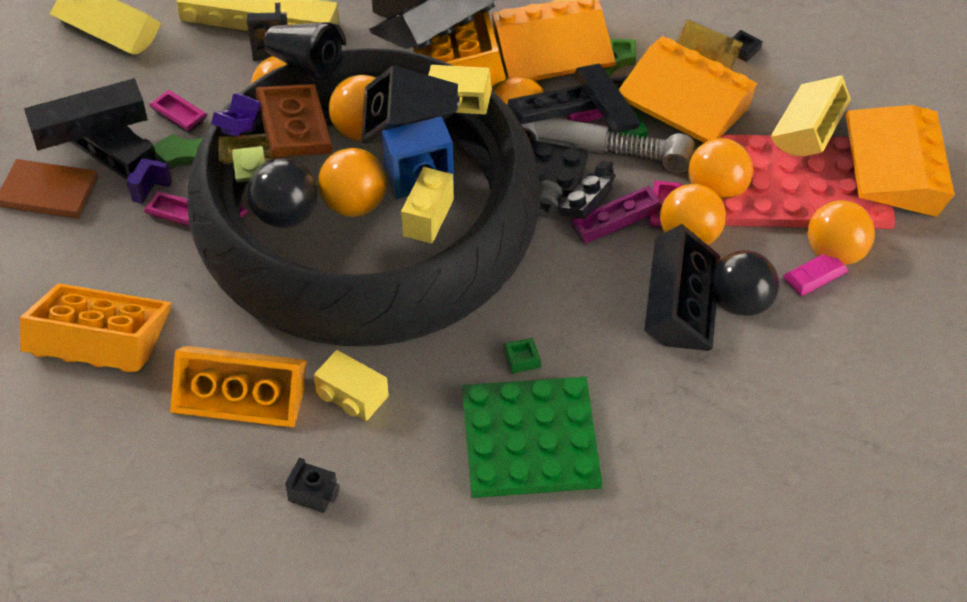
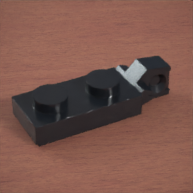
[558,161,616,219]

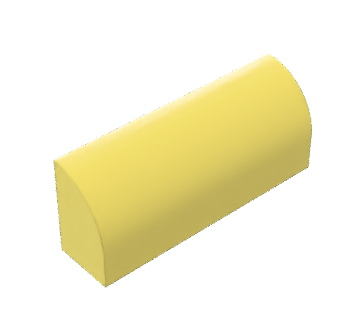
[50,0,162,54]
[771,76,851,156]

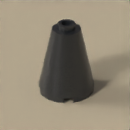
[264,22,346,81]

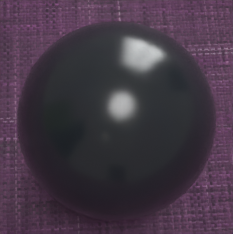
[247,158,318,228]
[711,250,779,316]

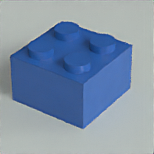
[382,116,454,199]

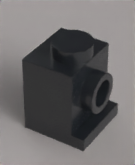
[285,457,340,513]

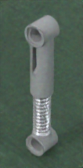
[522,118,695,174]

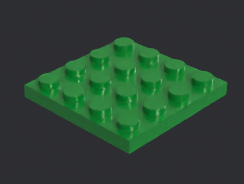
[462,376,602,498]

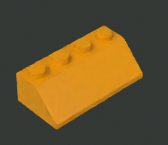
[170,346,307,428]

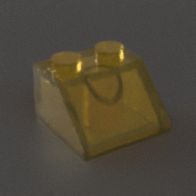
[677,19,743,70]

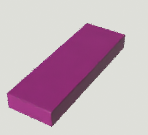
[571,185,662,244]

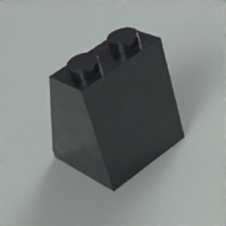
[361,65,460,144]

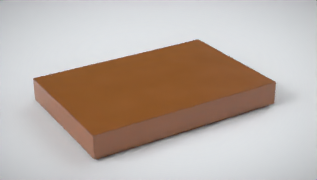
[256,84,333,158]
[0,159,98,219]

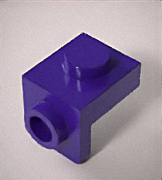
[211,93,261,136]
[127,158,172,204]

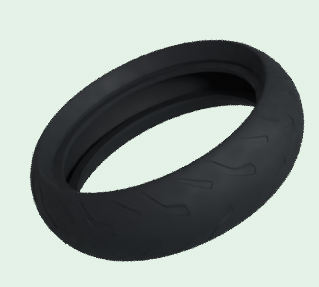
[187,48,541,347]

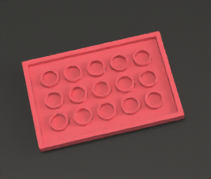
[720,135,896,229]

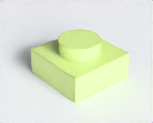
[232,146,265,182]

